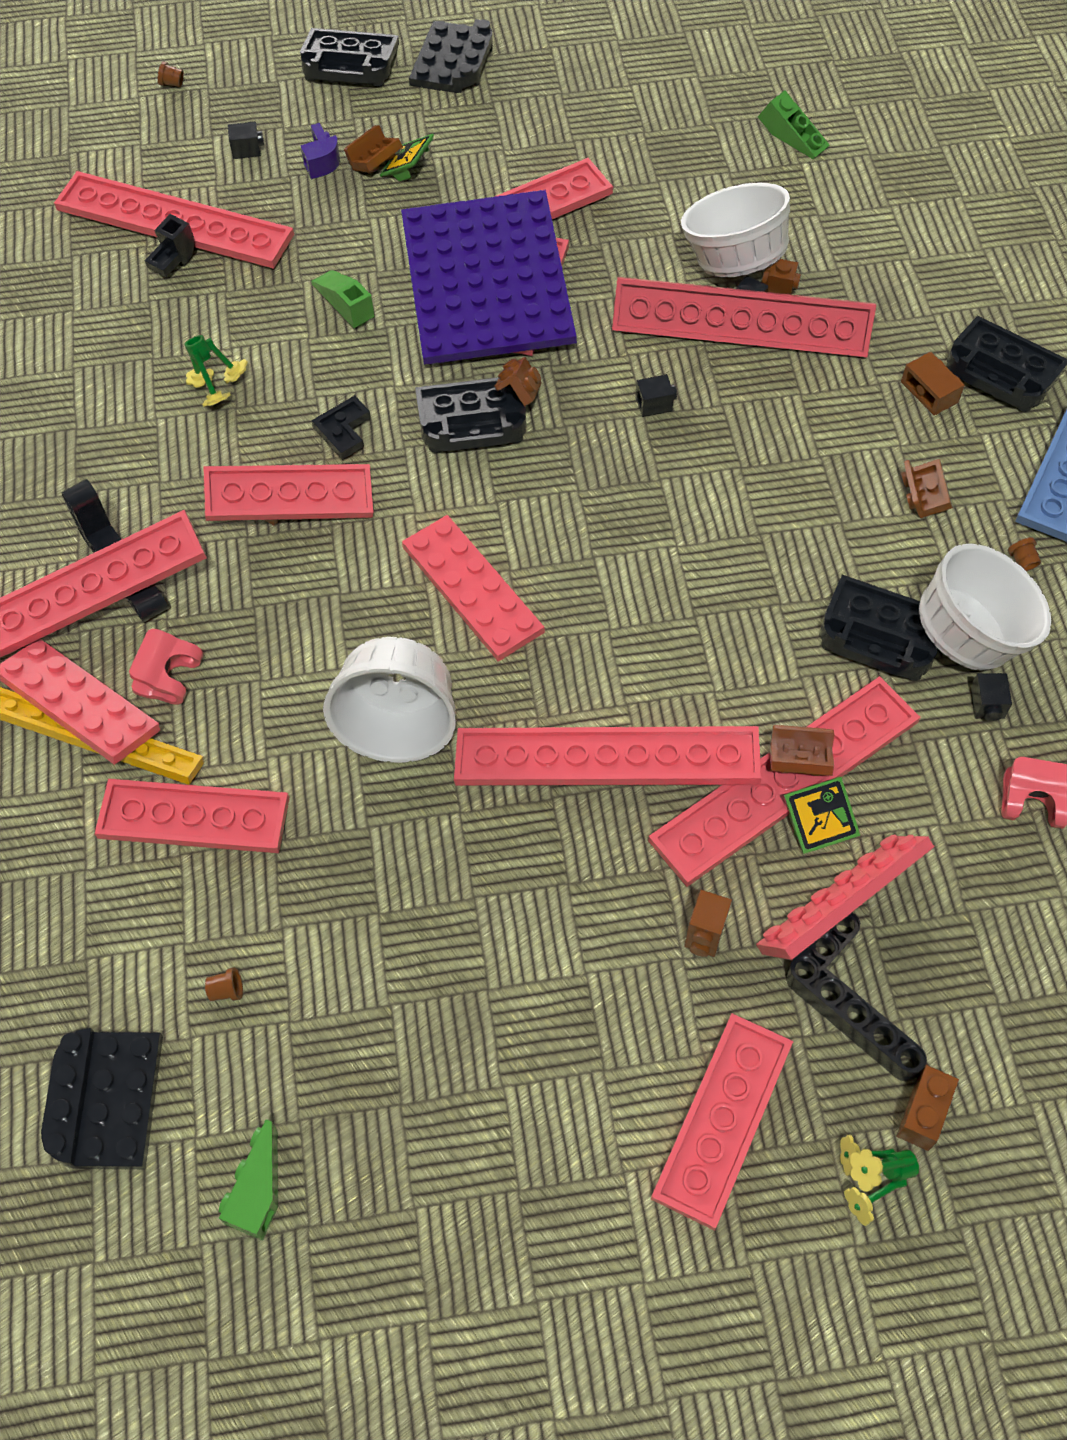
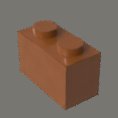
[901,351,965,416]
[684,890,732,957]
[896,1065,959,1151]

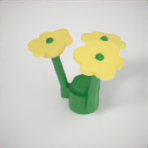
[185,335,248,407]
[840,1135,919,1226]

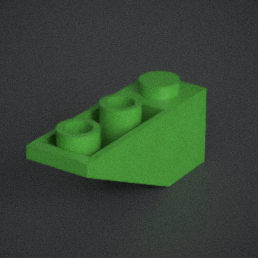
[758,90,830,159]
[311,270,375,328]
[219,1119,278,1241]

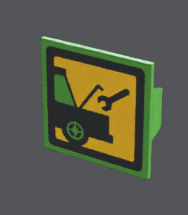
[380,134,434,181]
[784,777,860,854]

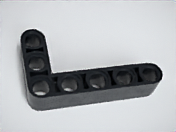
[61,479,169,622]
[786,912,927,1082]

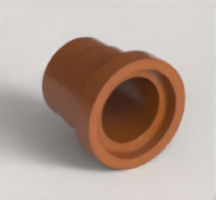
[158,61,184,87]
[1007,537,1041,571]
[205,967,243,1001]

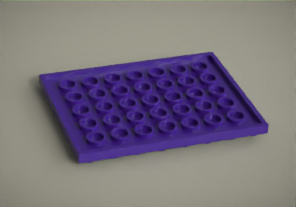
[401,190,577,365]

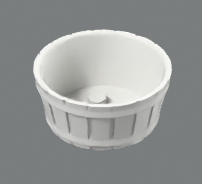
[681,183,790,277]
[919,544,1051,670]
[323,637,456,763]

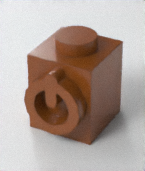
[762,259,801,295]

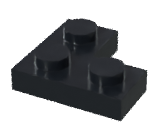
[311,395,371,460]

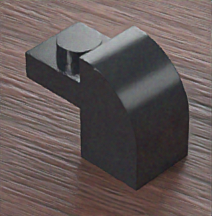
[145,214,194,277]

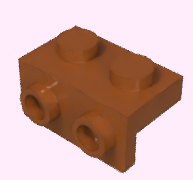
[344,125,403,173]
[494,357,542,406]
[901,459,953,518]
[769,725,834,776]

